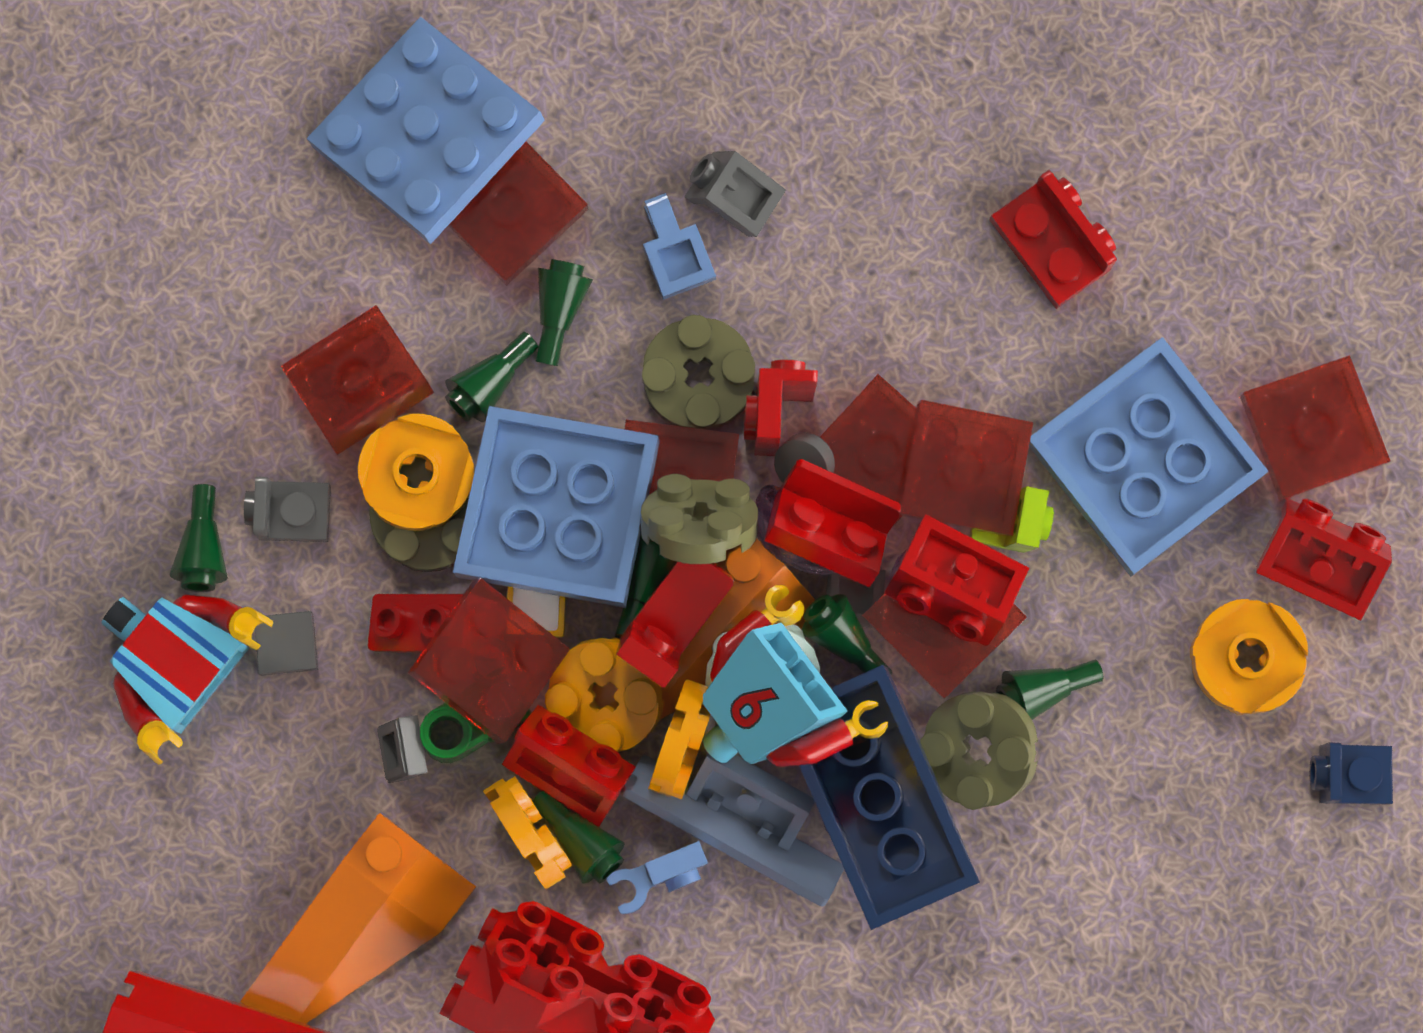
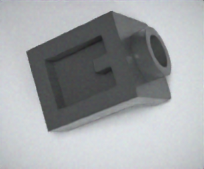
[685,151,786,237]
[244,477,331,542]

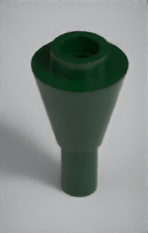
[536,259,593,366]
[445,332,539,422]
[169,484,228,592]
[615,535,677,638]
[802,594,892,674]
[996,659,1104,720]
[532,791,625,884]

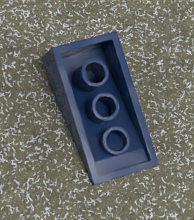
[799,665,980,930]

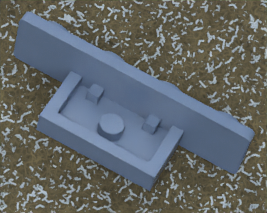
[621,753,844,907]

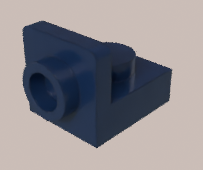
[1309,742,1393,805]

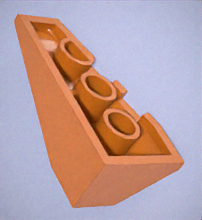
[593,538,815,720]
[240,813,476,1024]

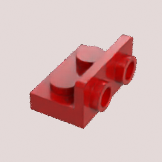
[989,170,1117,309]
[764,459,902,588]
[1256,499,1392,621]
[885,514,1030,646]

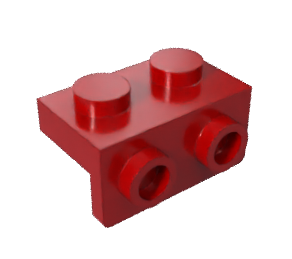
[744,360,818,456]
[502,704,636,827]

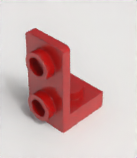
[616,562,734,688]
[368,594,506,662]

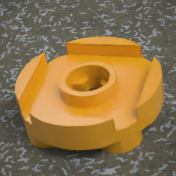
[358,414,474,531]
[1190,599,1308,715]
[545,637,664,752]
[648,679,711,800]
[483,776,573,890]

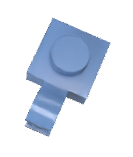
[643,193,716,300]
[607,841,708,914]

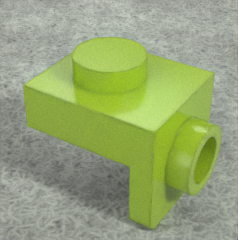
[969,486,1054,553]

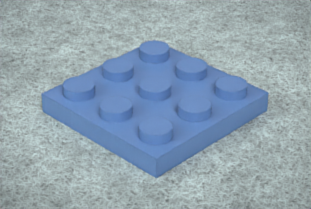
[307,17,545,244]
[1026,337,1269,577]
[453,406,660,608]

